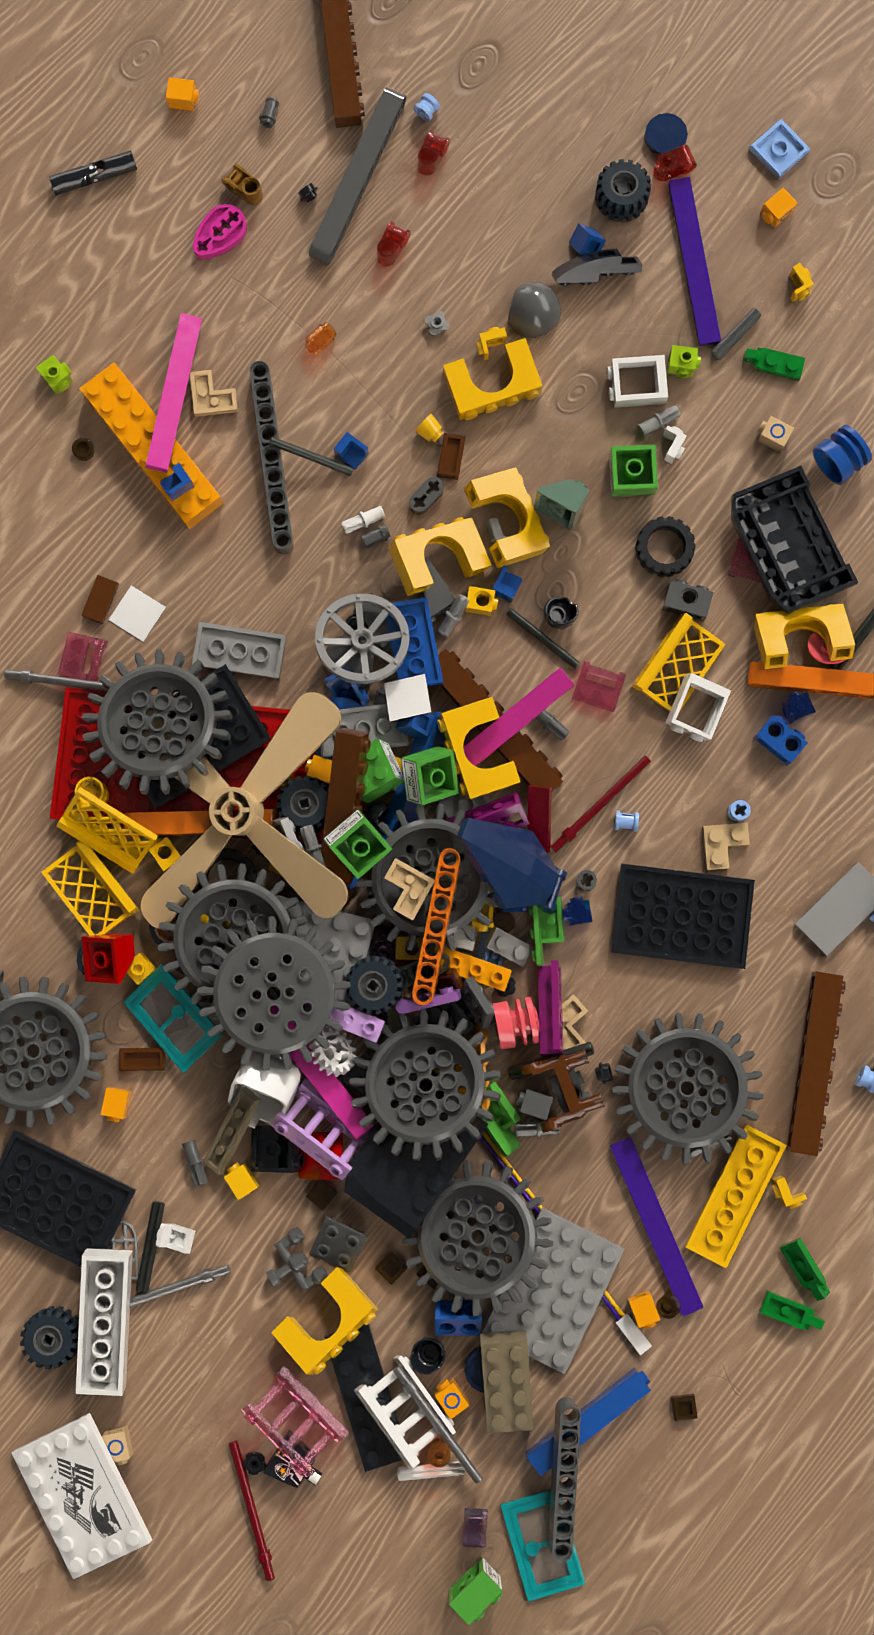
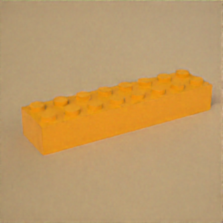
[79,362,224,530]

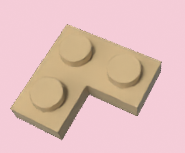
[190,370,238,417]
[702,823,750,871]
[384,858,435,921]
[562,994,588,1050]

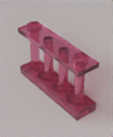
[242,1366,350,1477]

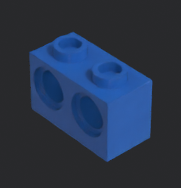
[753,715,808,766]
[435,1300,482,1336]

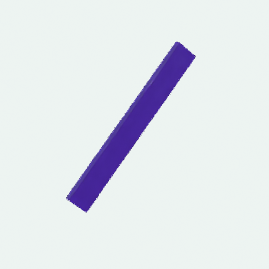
[668,177,721,347]
[610,1137,704,1317]

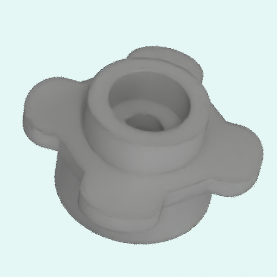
[425,311,450,336]

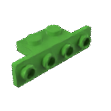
[529,897,565,966]
[461,1082,521,1157]

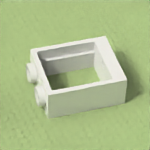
[607,355,668,408]
[666,673,731,742]

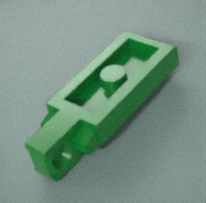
[743,347,806,381]
[780,1238,830,1301]
[759,1290,825,1330]

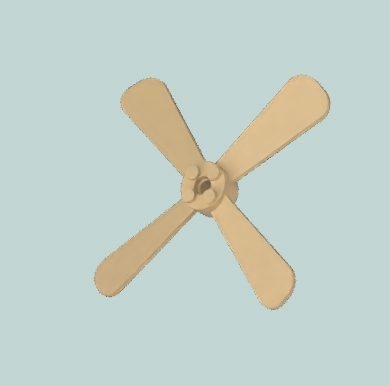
[141,692,348,928]

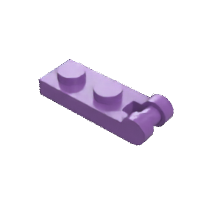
[396,986,462,1014]

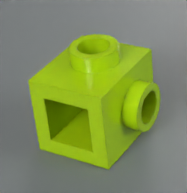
[667,345,701,378]
[36,355,73,394]

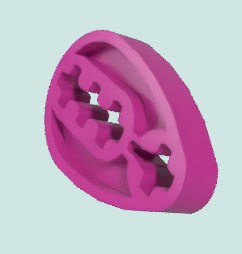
[193,204,247,260]

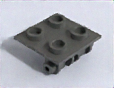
[310,1216,367,1272]

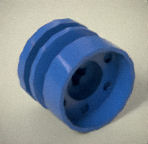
[813,425,872,485]

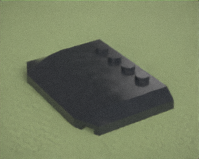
[731,466,859,614]
[344,1080,488,1239]

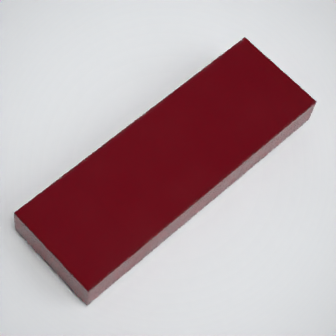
[527,785,552,854]

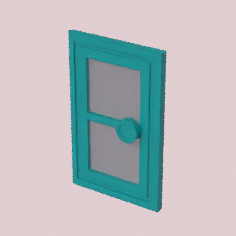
[123,964,224,1074]
[500,1489,586,1602]

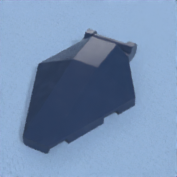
[457,818,567,914]

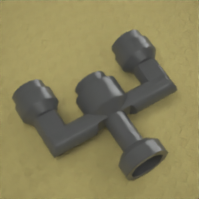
[266,1227,328,1293]

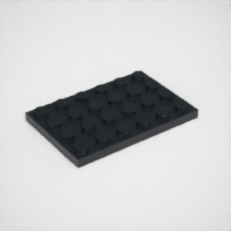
[121,664,272,809]
[611,863,755,969]
[0,1130,137,1267]

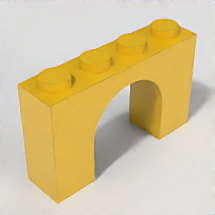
[443,338,542,420]
[464,467,550,568]
[388,517,491,596]
[754,604,855,669]
[437,697,520,800]
[271,1267,378,1375]

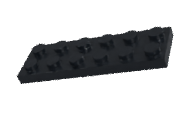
[325,1324,404,1472]

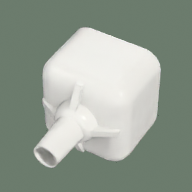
[228,1051,301,1129]

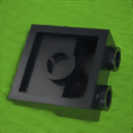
[412,999,477,1037]
[251,1125,304,1173]

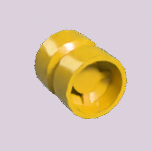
[75,777,110,805]

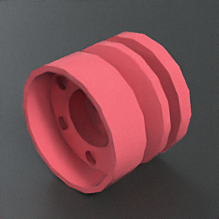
[492,997,540,1050]

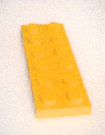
[685,1124,787,1268]

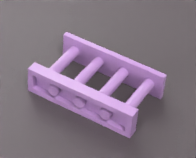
[303,1003,386,1043]
[270,1078,372,1181]

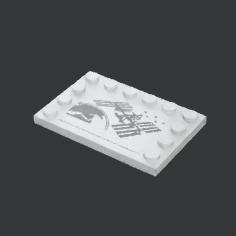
[12,1413,152,1579]

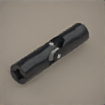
[49,150,137,196]

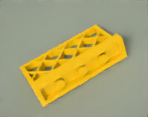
[631,613,726,712]
[56,787,158,874]
[41,841,140,936]

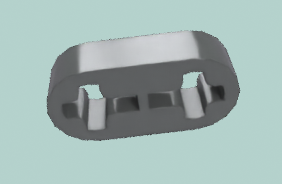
[409,477,444,515]

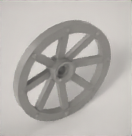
[315,594,409,684]

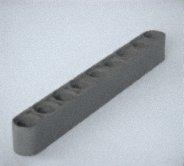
[309,87,407,265]
[250,361,294,554]

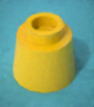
[415,414,443,443]

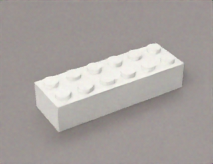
[76,1249,133,1396]

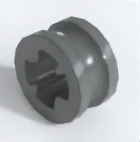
[577,870,597,891]

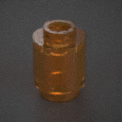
[305,322,337,355]
[427,1439,451,1467]

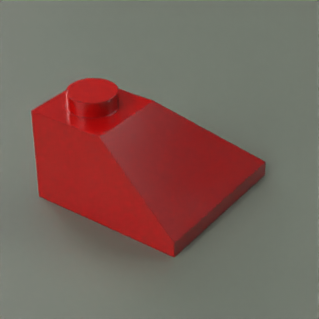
[81,933,135,984]
[298,1132,343,1180]

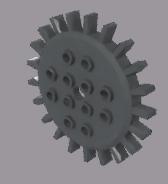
[82,649,232,795]
[356,803,499,953]
[158,864,308,1015]
[197,917,351,1070]
[0,977,108,1127]
[349,1009,501,1161]
[612,1013,764,1164]
[402,1160,554,1316]

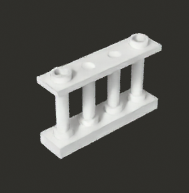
[354,1355,456,1468]

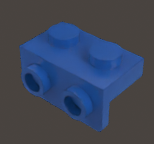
[324,667,370,706]

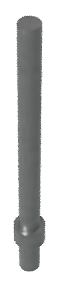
[4,669,109,692]
[130,1264,231,1307]
[392,1365,483,1484]

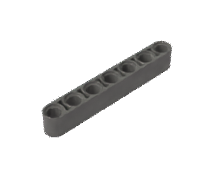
[548,1397,581,1563]

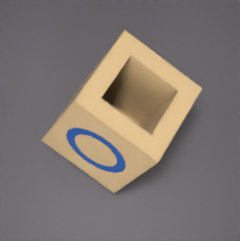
[757,416,794,453]
[102,1426,133,1466]

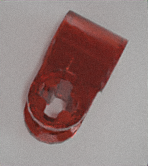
[417,130,450,176]
[653,145,697,181]
[377,221,411,266]

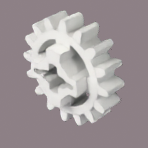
[309,1027,357,1077]

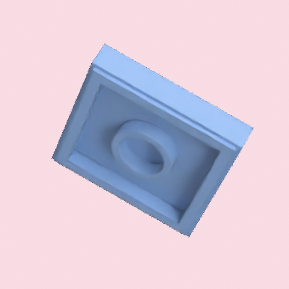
[749,119,810,179]

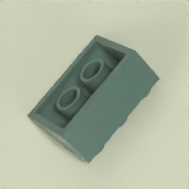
[534,479,589,530]

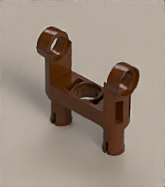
[520,1049,605,1133]

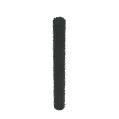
[269,436,354,476]
[506,608,580,669]

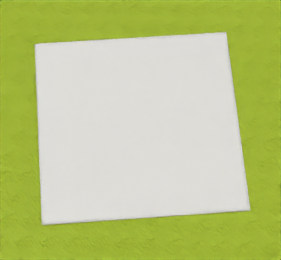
[109,586,166,642]
[384,674,431,721]

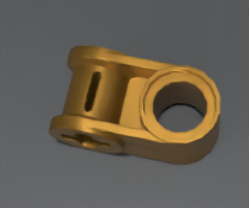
[221,164,263,205]

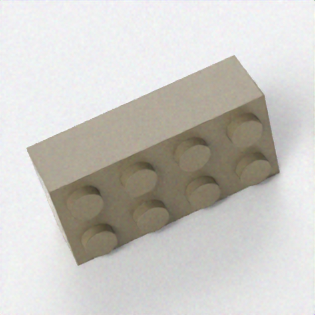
[480,1330,534,1433]

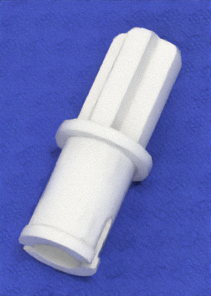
[342,505,386,534]

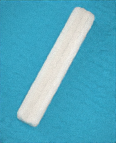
[397,1461,465,1481]

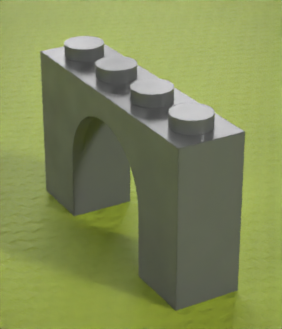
[354,557,455,651]

